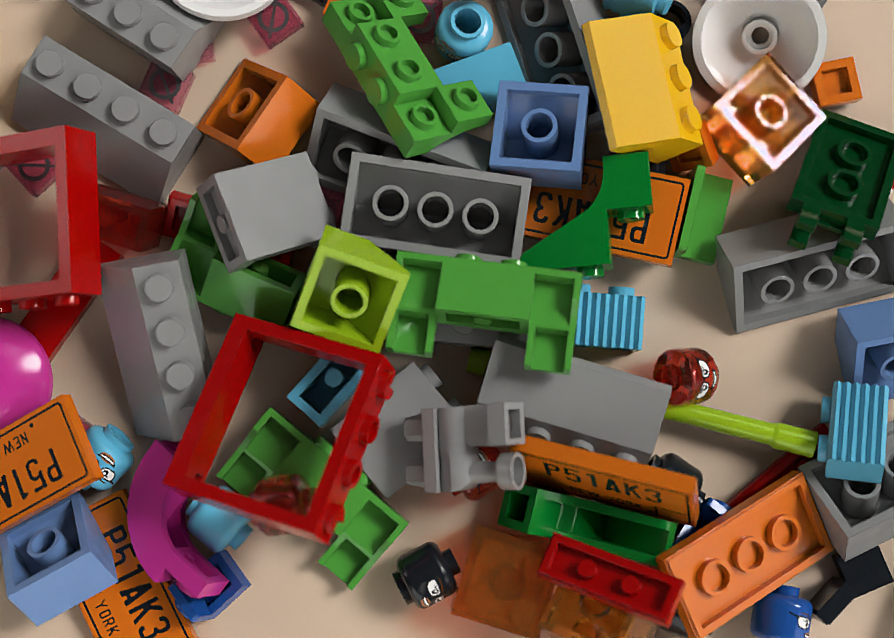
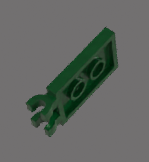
[786,109,894,267]

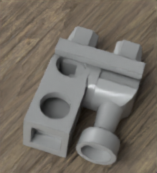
[404,402,526,493]

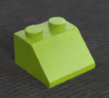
[290,225,410,353]

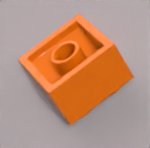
[197,58,320,165]

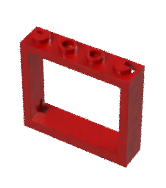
[0,125,102,314]
[162,313,396,545]

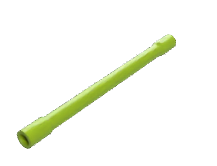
[466,347,818,458]

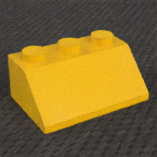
[582,13,703,164]

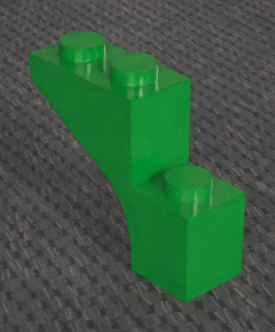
[520,151,654,280]
[497,484,677,567]

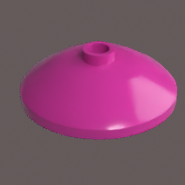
[0,317,53,430]

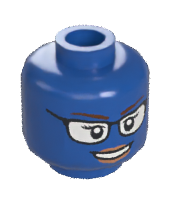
[750,585,813,638]

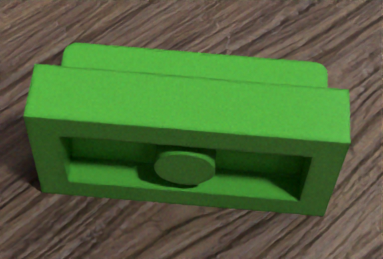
[674,164,733,266]

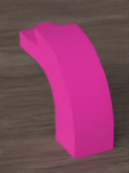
[127,439,229,598]

